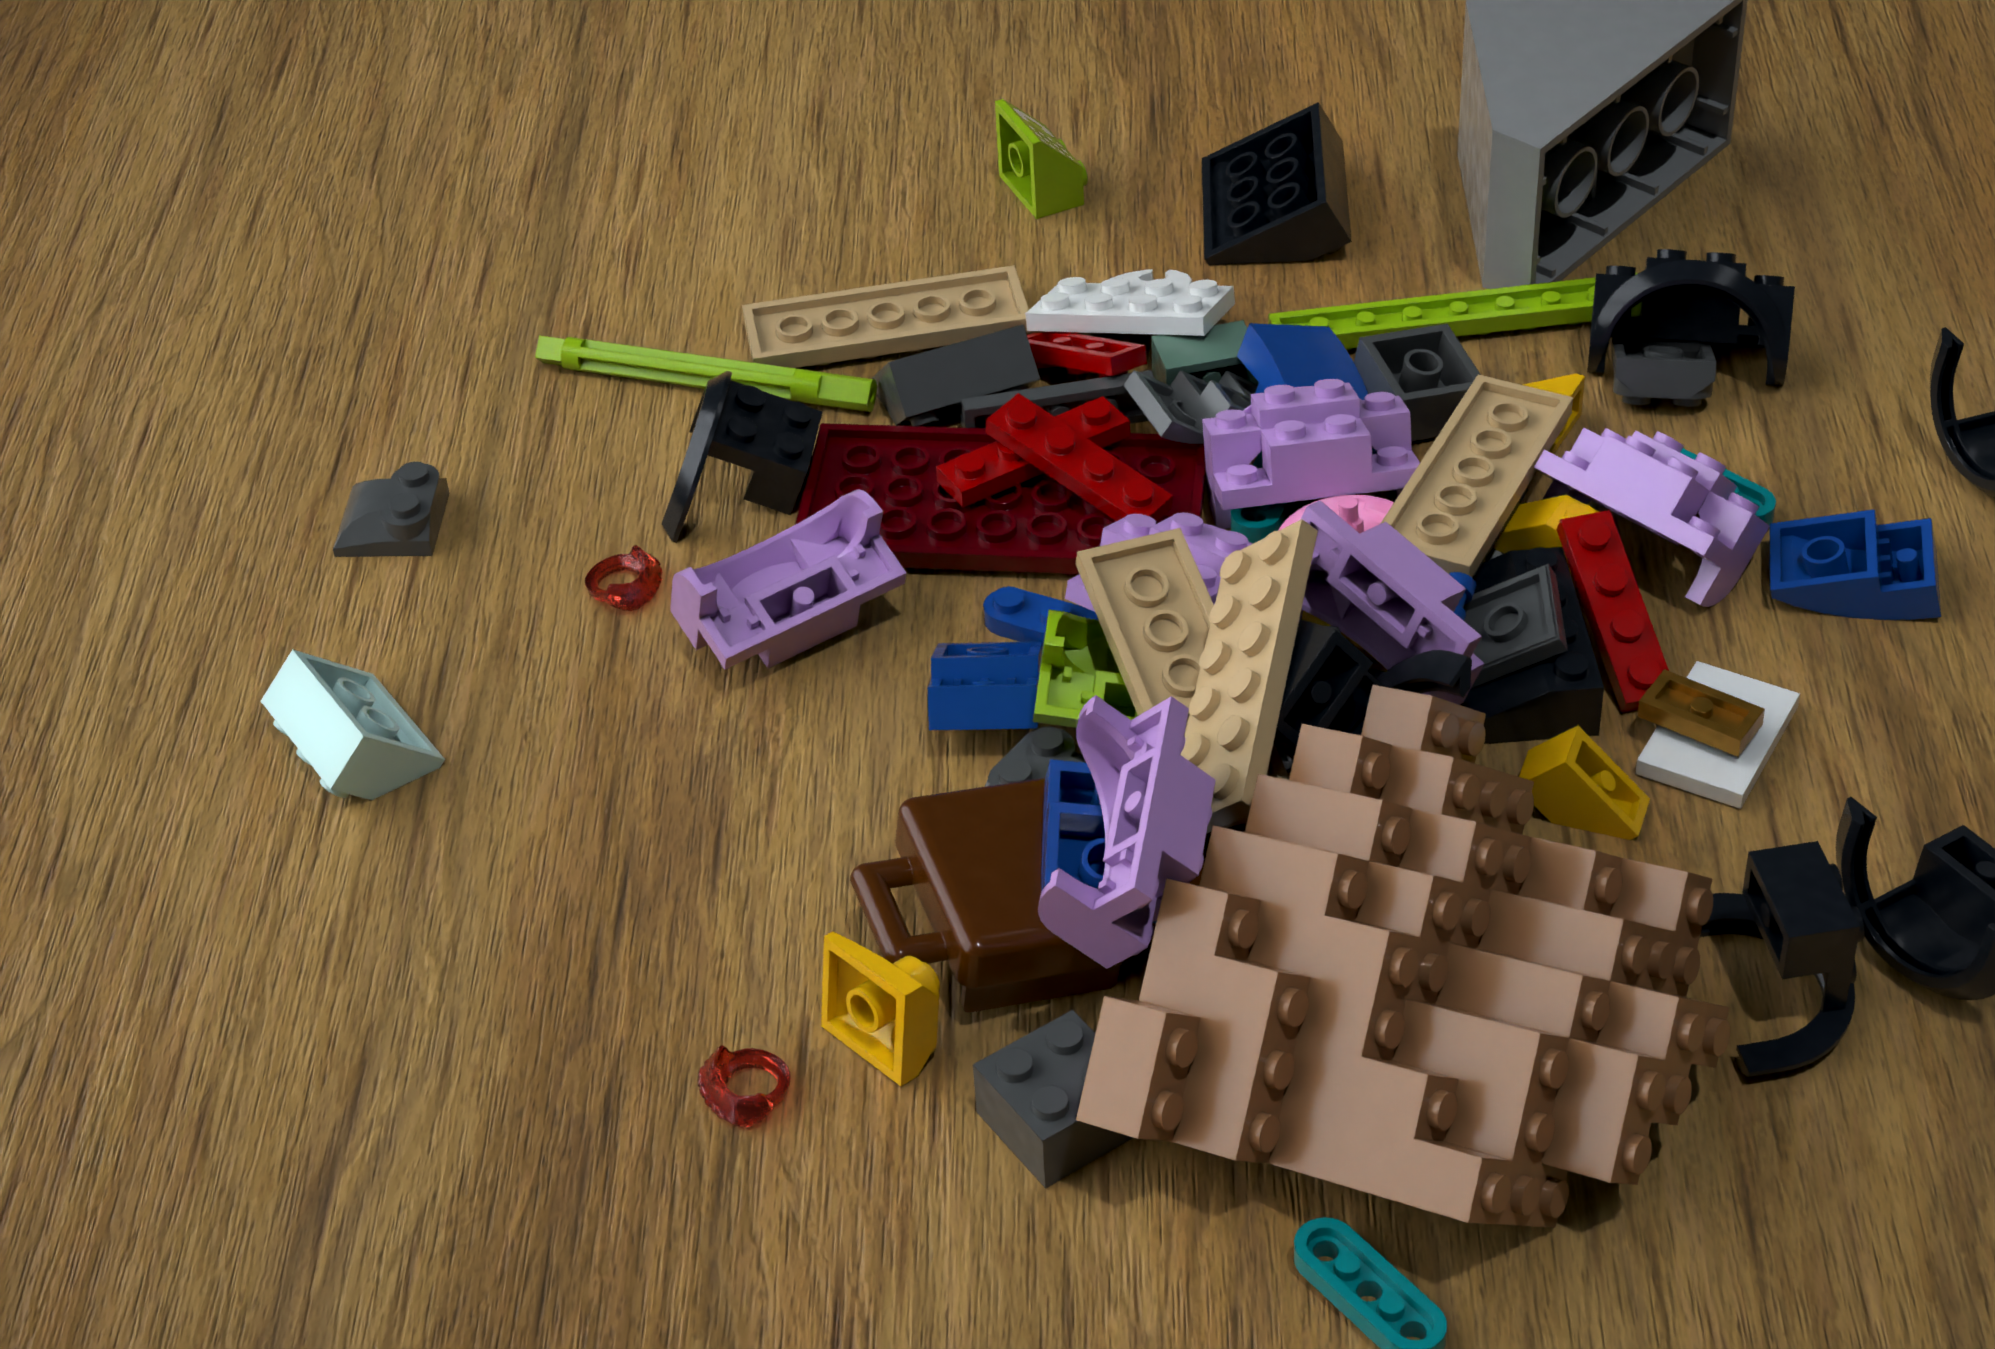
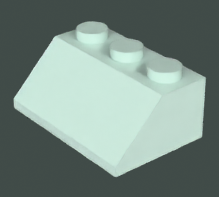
[261,649,445,800]

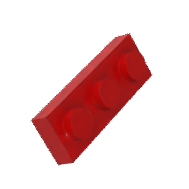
[1027,331,1147,378]

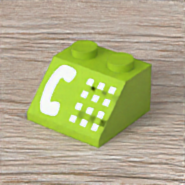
[995,99,1088,219]

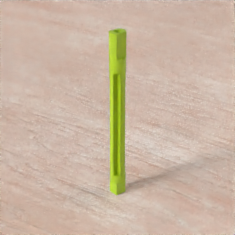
[535,335,878,412]

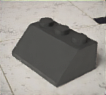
[871,324,1040,426]

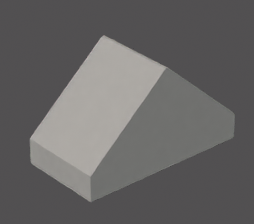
[1457,0,1748,289]

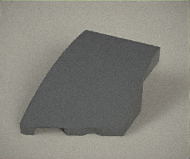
[1123,370,1258,444]

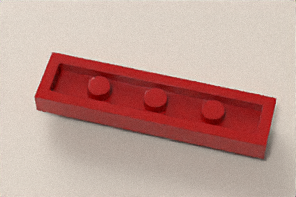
[985,393,1173,522]
[936,396,1130,508]
[1556,510,1669,713]

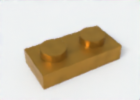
[1637,669,1765,757]

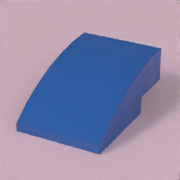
[1237,323,1377,454]
[1770,509,1941,620]
[928,641,1042,730]
[1041,759,1157,923]

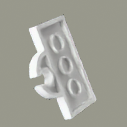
[1025,269,1235,336]

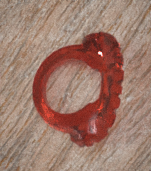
[585,545,662,611]
[698,1045,791,1128]

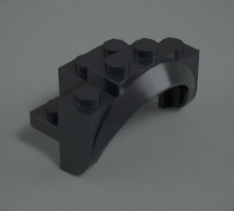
[1587,249,1795,386]

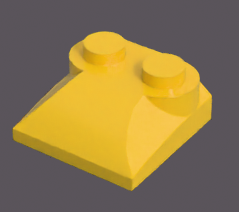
[821,931,940,1086]

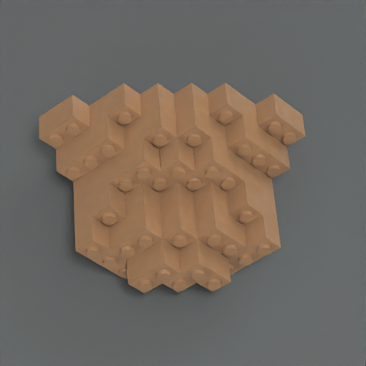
[1076,685,1730,1228]

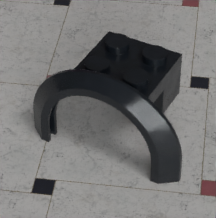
[1930,327,1995,498]
[662,371,823,543]
[1273,619,1472,760]
[1835,797,1995,1000]
[1700,841,1865,1077]

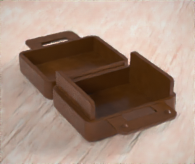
[850,778,1247,1013]

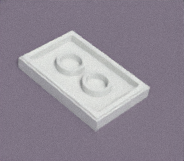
[1635,661,1800,809]

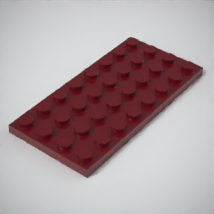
[795,423,1206,575]

